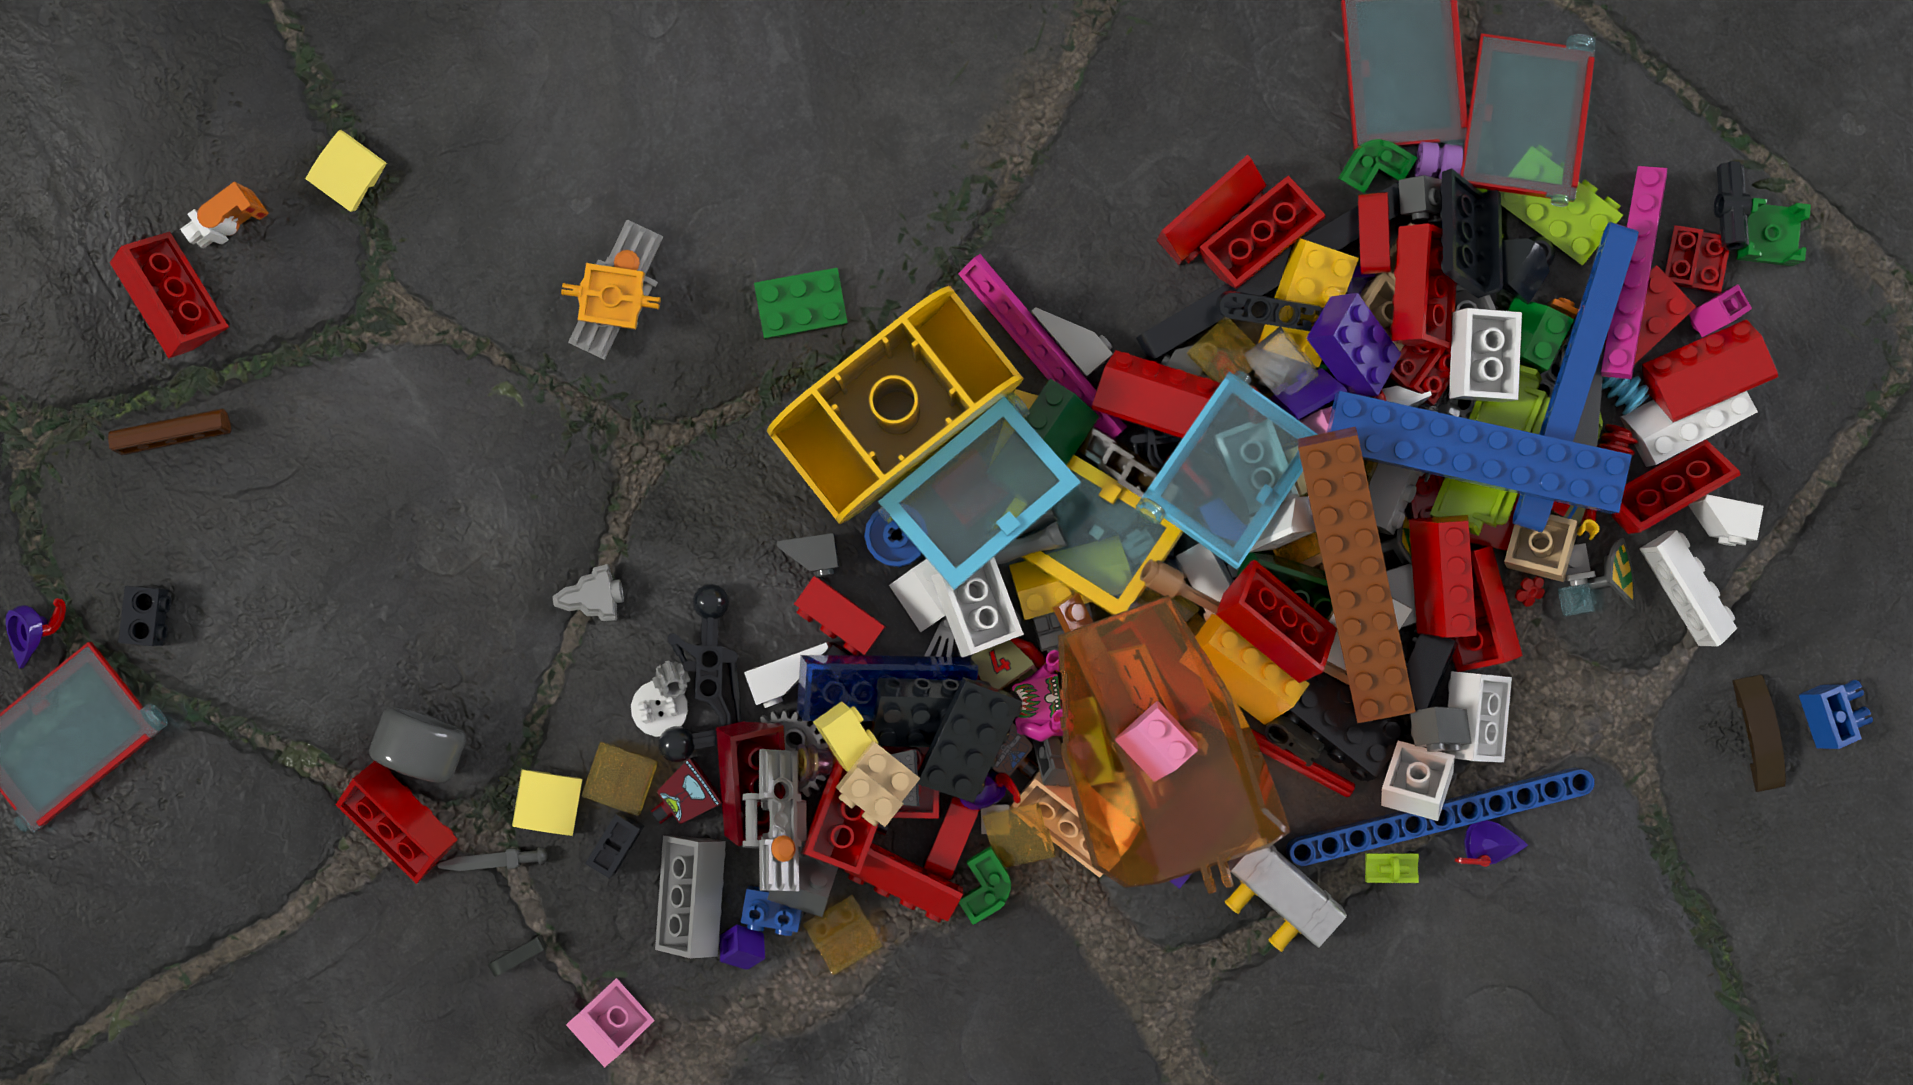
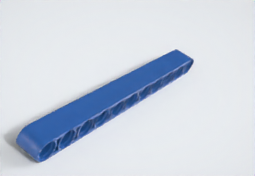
[1512,222,1639,532]
[1286,768,1594,866]

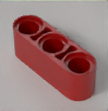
[1358,192,1391,275]
[924,796,980,880]

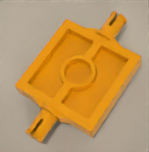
[561,263,661,330]

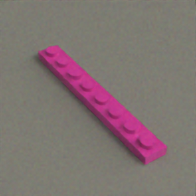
[1601,166,1667,379]
[958,254,1127,438]

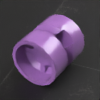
[1415,141,1463,179]

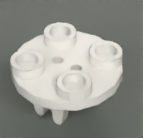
[631,681,688,737]

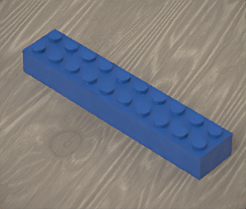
[1327,391,1632,514]

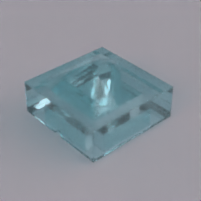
[1558,583,1594,616]

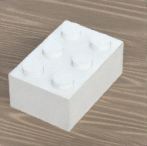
[1449,308,1522,402]
[931,557,1023,657]

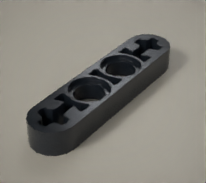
[1216,291,1323,331]

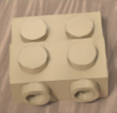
[836,741,920,827]

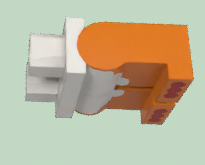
[180,182,269,248]

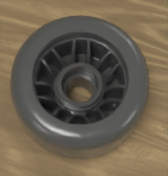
[369,707,466,783]

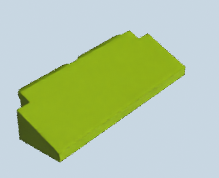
[1430,365,1550,536]

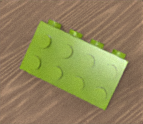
[1499,145,1623,265]

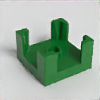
[1736,198,1811,266]

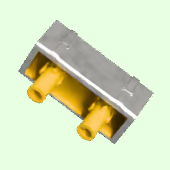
[1224,832,1347,952]

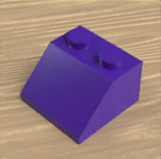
[1269,368,1347,421]

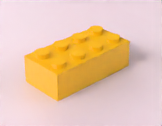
[1258,238,1359,367]

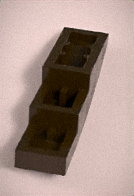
[1079,426,1180,504]

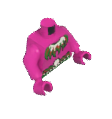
[1012,650,1071,742]

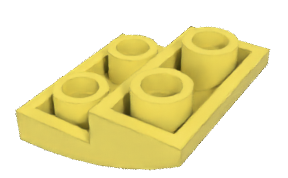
[305,130,387,212]
[512,769,582,836]

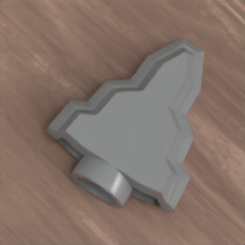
[553,564,624,621]

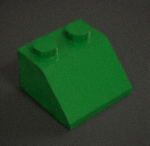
[1507,298,1574,374]

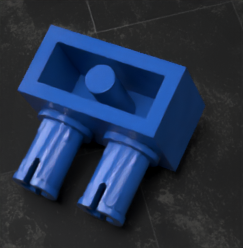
[1799,680,1873,749]
[741,885,802,936]

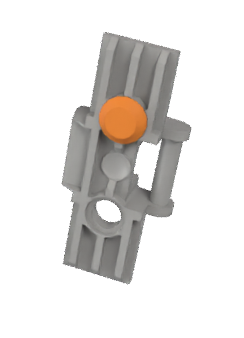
[568,220,663,360]
[743,749,807,892]

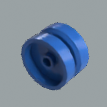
[865,504,928,567]

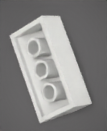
[1620,391,1758,467]
[1639,530,1737,646]

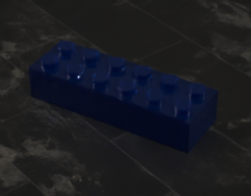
[797,655,978,721]

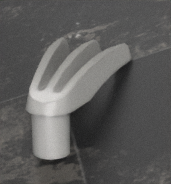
[925,616,954,665]

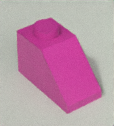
[1689,284,1752,337]

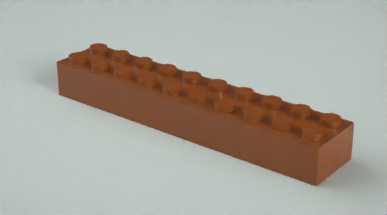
[1297,426,1416,723]

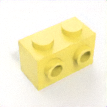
[813,701,878,772]

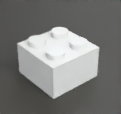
[1381,741,1455,821]

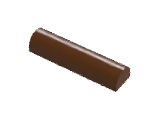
[108,408,232,455]

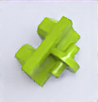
[1365,853,1419,883]

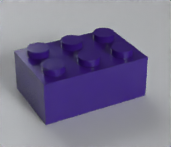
[1306,293,1401,397]

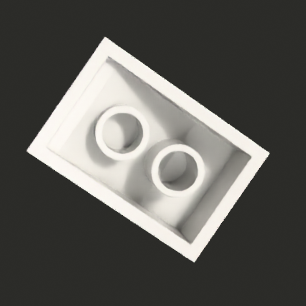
[744,642,831,708]

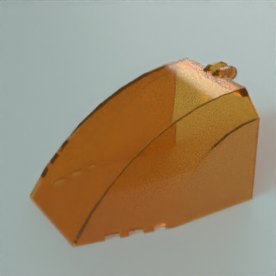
[1058,595,1291,894]

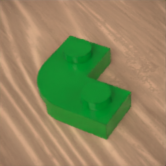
[1338,139,1417,193]
[959,846,1011,925]

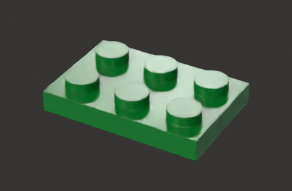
[754,268,848,340]

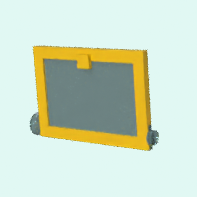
[983,455,1183,621]

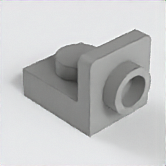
[1560,543,1596,586]

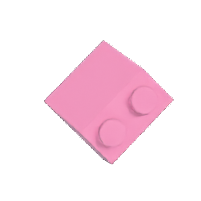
[1115,700,1198,782]
[566,978,655,1068]

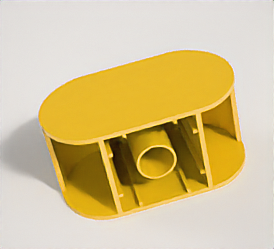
[767,286,1024,524]

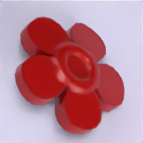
[1515,576,1545,607]

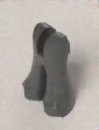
[980,507,1068,565]

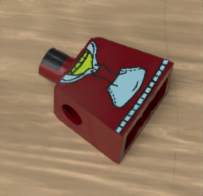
[651,757,722,824]

